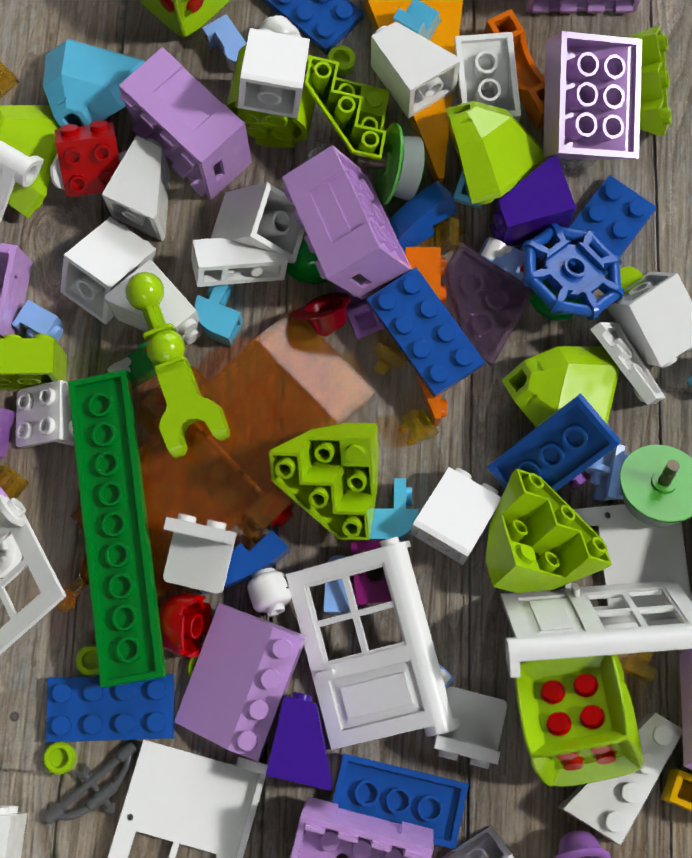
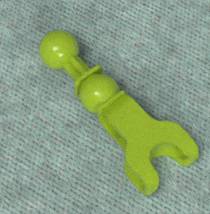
[125,272,230,458]

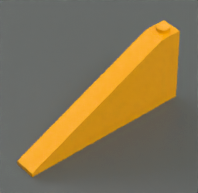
[363,0,463,185]

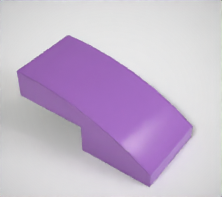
[334,286,385,340]

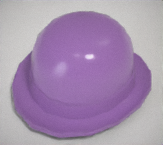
[553,830,611,858]

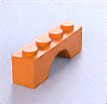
[484,9,545,129]

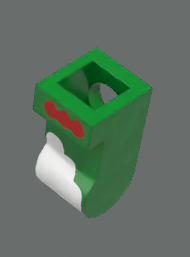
[105,341,157,389]

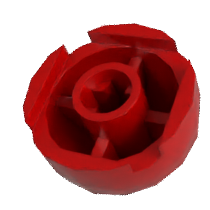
[159,594,212,658]

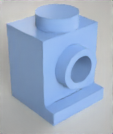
[12,300,64,342]

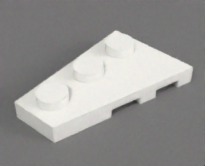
[590,322,666,405]

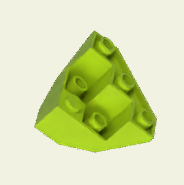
[626,25,672,136]
[304,55,390,160]
[445,101,548,205]
[0,105,60,218]
[501,346,620,427]
[269,422,379,540]
[485,468,612,593]

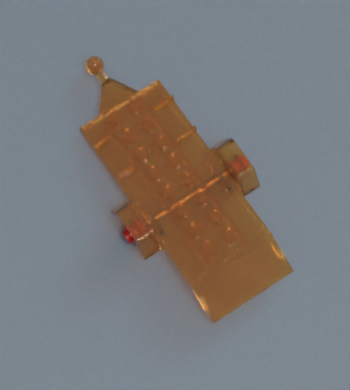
[54,309,376,613]

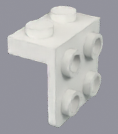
[16,380,75,448]
[163,513,237,594]
[432,687,507,769]

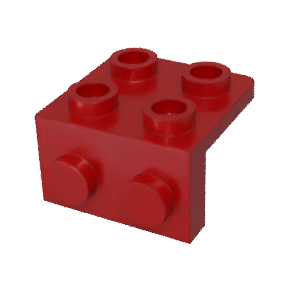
[55,120,120,197]

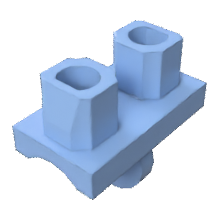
[584,444,630,502]

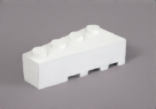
[558,713,682,845]

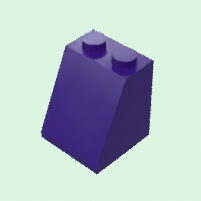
[490,155,576,246]
[266,692,333,790]

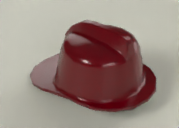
[290,292,350,337]

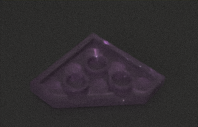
[444,243,534,366]

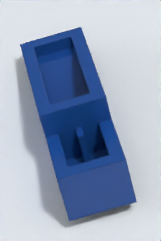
[389,181,457,252]
[198,530,290,594]

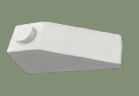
[191,238,288,287]

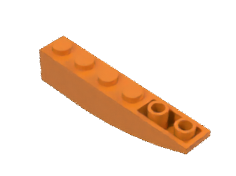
[405,247,447,426]

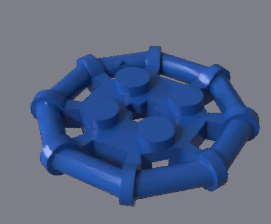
[521,223,624,320]

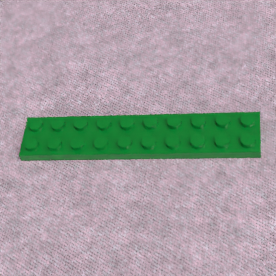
[68,369,166,688]

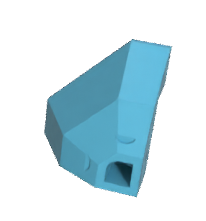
[43,39,145,127]

